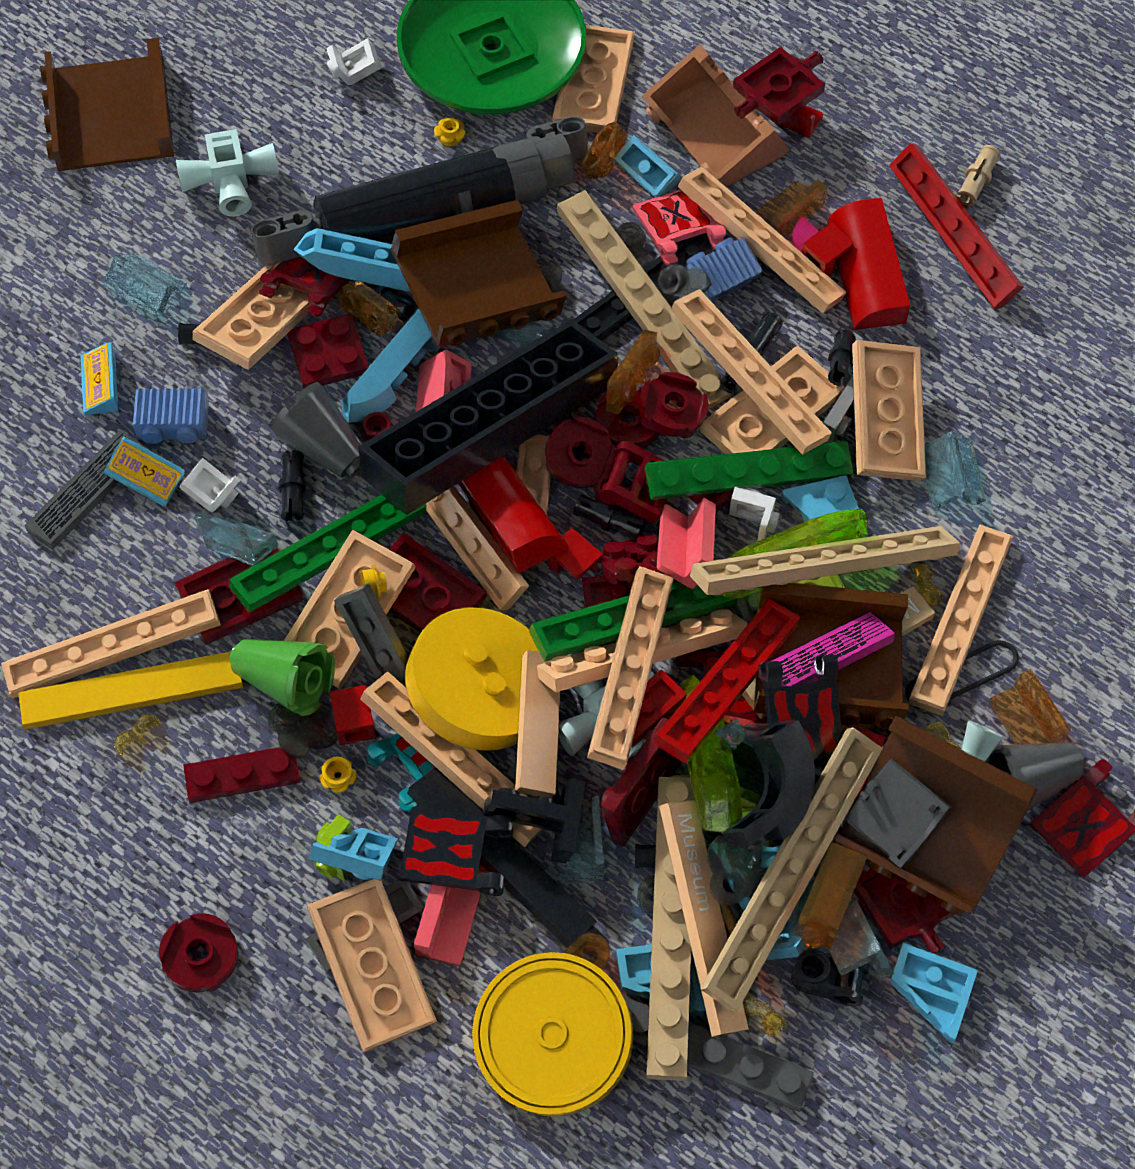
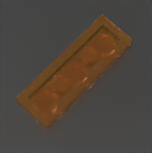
[606,329,660,414]

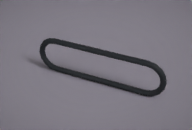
[905,640,1019,710]

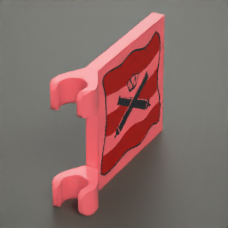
[632,190,726,266]

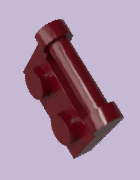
[599,441,666,524]

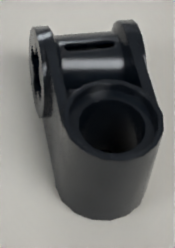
[791,949,869,1007]

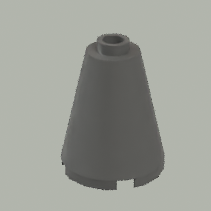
[270,382,360,478]
[985,743,1086,811]

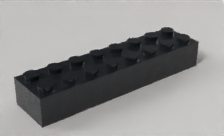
[359,319,618,515]

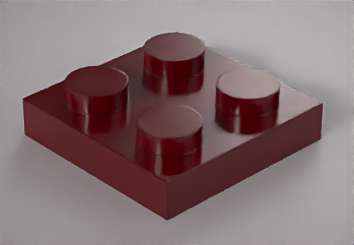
[287,313,369,389]

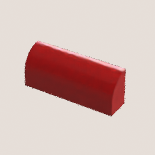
[827,197,910,330]
[457,455,569,573]

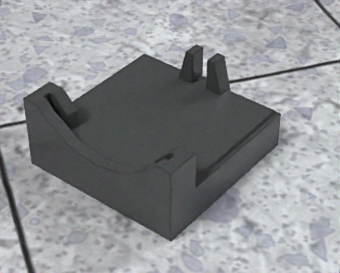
[844,759,953,868]

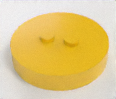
[405,608,539,751]
[472,952,634,1116]

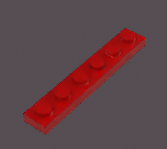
[889,143,1024,309]
[653,599,800,764]

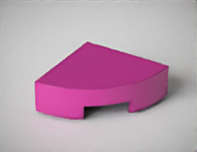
[792,217,819,252]

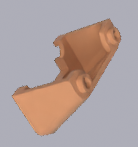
[642,44,790,187]

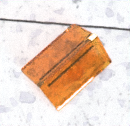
[755,179,827,237]
[989,669,1070,744]

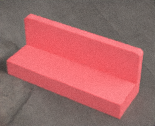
[416,349,472,412]
[657,498,716,590]
[414,864,487,966]

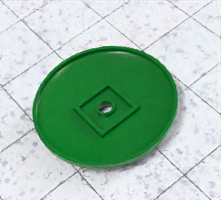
[397,0,586,114]

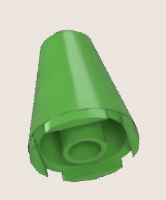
[229,639,335,716]

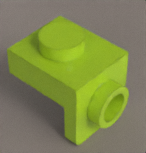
[314,814,352,882]

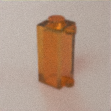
[794,842,868,950]

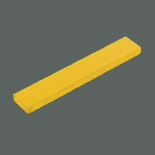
[18,651,243,730]

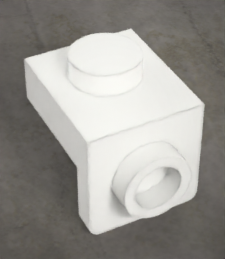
[327,38,381,85]
[179,458,240,513]
[729,487,780,542]

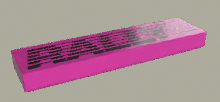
[758,612,895,687]

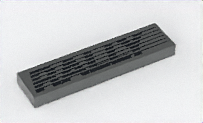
[24,430,146,550]

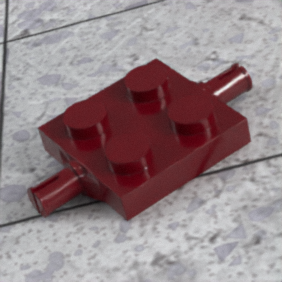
[733,47,825,125]
[850,862,955,955]

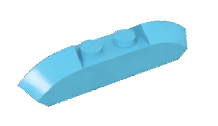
[294,228,411,292]
[341,309,440,423]

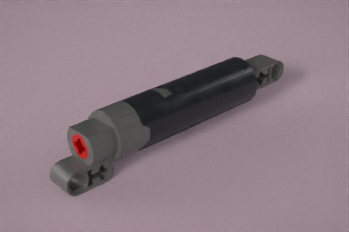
[251,117,589,264]

